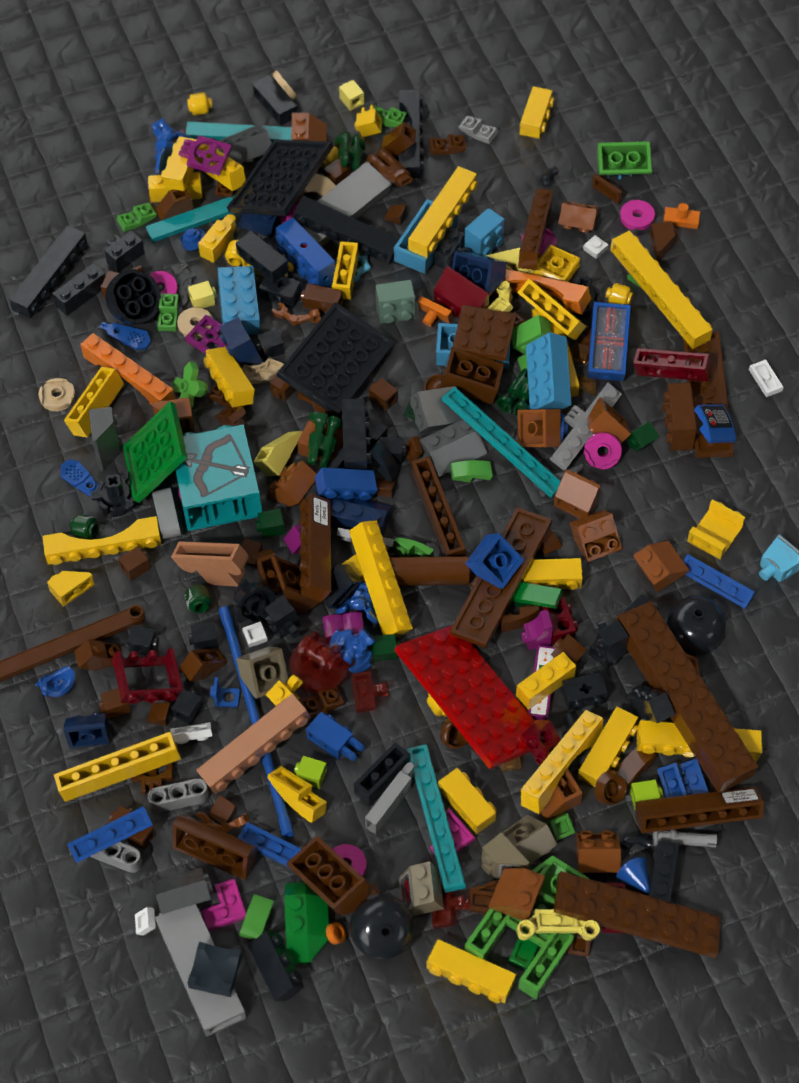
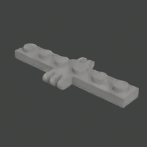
[550,383,622,471]

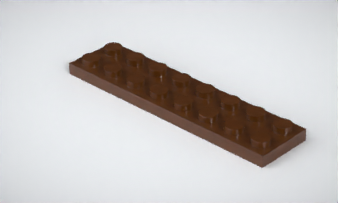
[682,331,734,458]
[450,507,552,648]
[553,871,721,958]

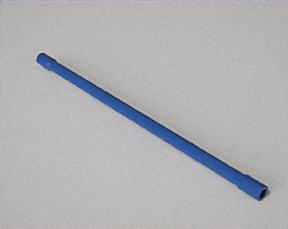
[218,606,295,838]

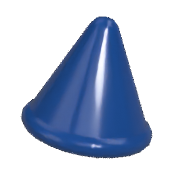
[616,857,650,893]

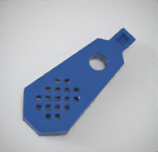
[100,322,151,350]
[61,460,99,497]

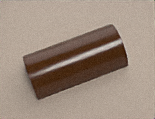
[391,557,469,586]
[172,814,258,881]
[286,836,368,915]

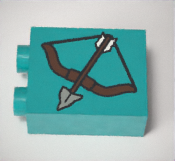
[175,425,262,531]

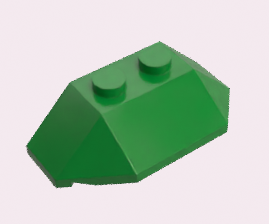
[284,882,329,965]

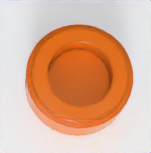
[326,922,346,945]

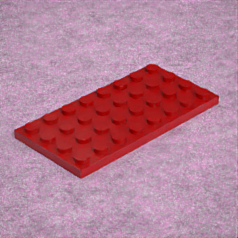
[394,625,535,769]

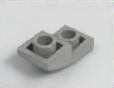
[459,116,498,144]

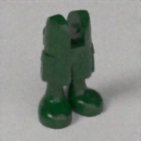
[334,132,366,170]
[497,369,530,418]
[307,412,343,468]

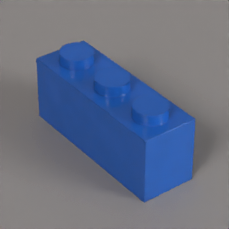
[315,468,377,501]

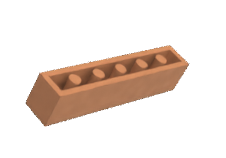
[196,694,311,794]

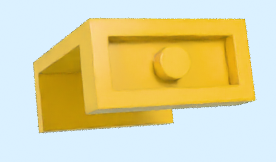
[687,499,746,560]

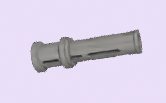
[653,829,717,848]

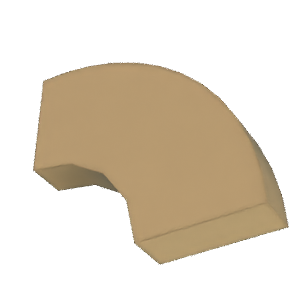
[304,174,336,197]
[242,358,284,384]

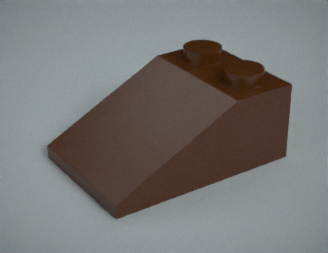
[271,556,320,614]

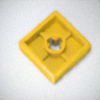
[533,245,580,282]

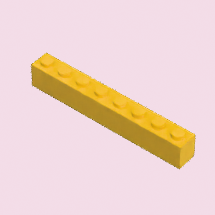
[610,230,713,349]

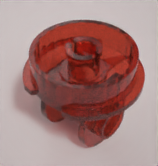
[290,631,349,693]

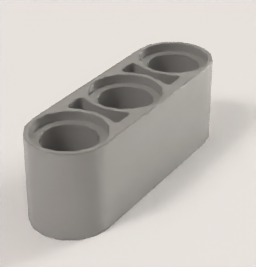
[152,488,181,539]
[148,779,209,813]
[90,842,142,873]

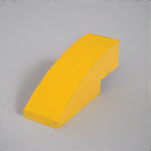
[267,766,327,823]

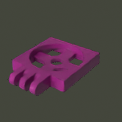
[178,135,232,176]
[185,315,228,354]

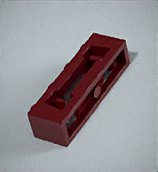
[633,348,712,382]

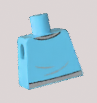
[759,535,799,582]

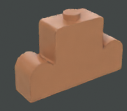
[171,541,249,587]

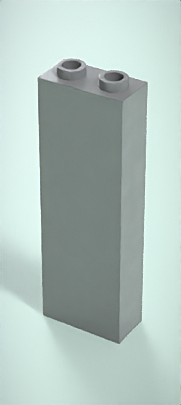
[302,162,391,247]
[155,904,246,1037]

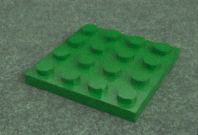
[123,401,188,503]

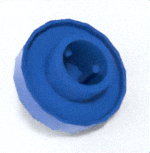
[180,228,205,250]

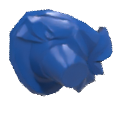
[35,666,75,698]

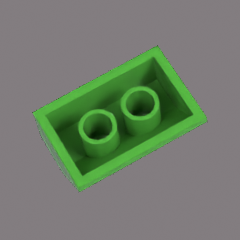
[596,142,652,175]

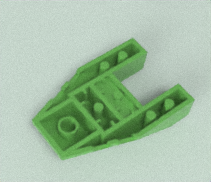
[465,855,588,1000]

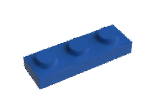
[238,822,301,868]

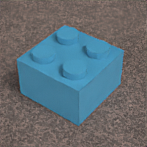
[465,208,505,256]

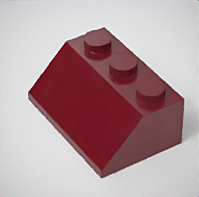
[434,266,489,318]

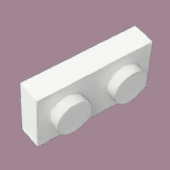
[749,360,783,397]
[171,722,212,744]

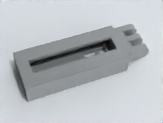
[365,762,414,835]

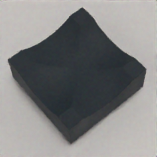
[187,942,242,997]

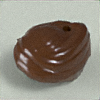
[440,718,468,749]

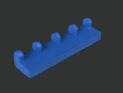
[683,554,756,609]
[67,806,152,863]

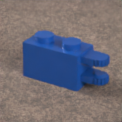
[306,712,365,761]

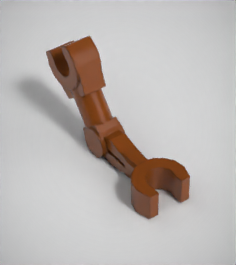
[272,302,321,326]
[195,812,250,833]

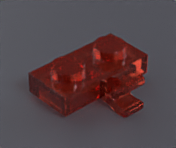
[351,671,388,713]
[432,884,470,929]

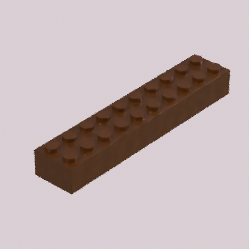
[615,601,759,793]

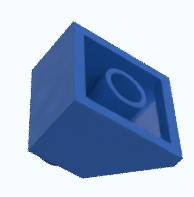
[465,533,524,589]

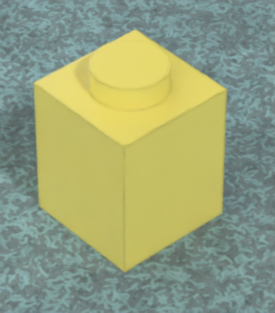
[339,80,364,111]
[188,281,217,308]

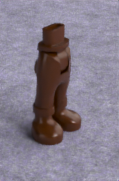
[366,149,412,186]

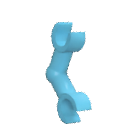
[354,255,371,282]

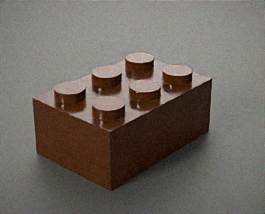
[439,347,504,404]
[662,383,697,451]

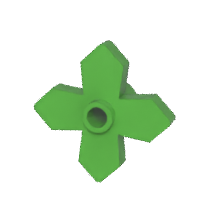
[172,361,208,409]

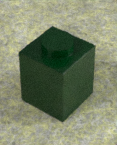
[627,421,659,452]
[255,508,285,538]
[372,634,400,662]

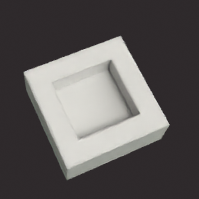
[583,235,608,259]
[242,622,268,648]
[135,907,156,935]

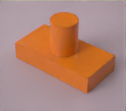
[663,203,700,229]
[417,296,453,327]

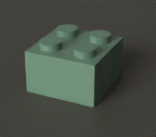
[375,280,415,324]

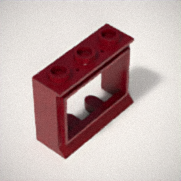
[111,648,183,704]

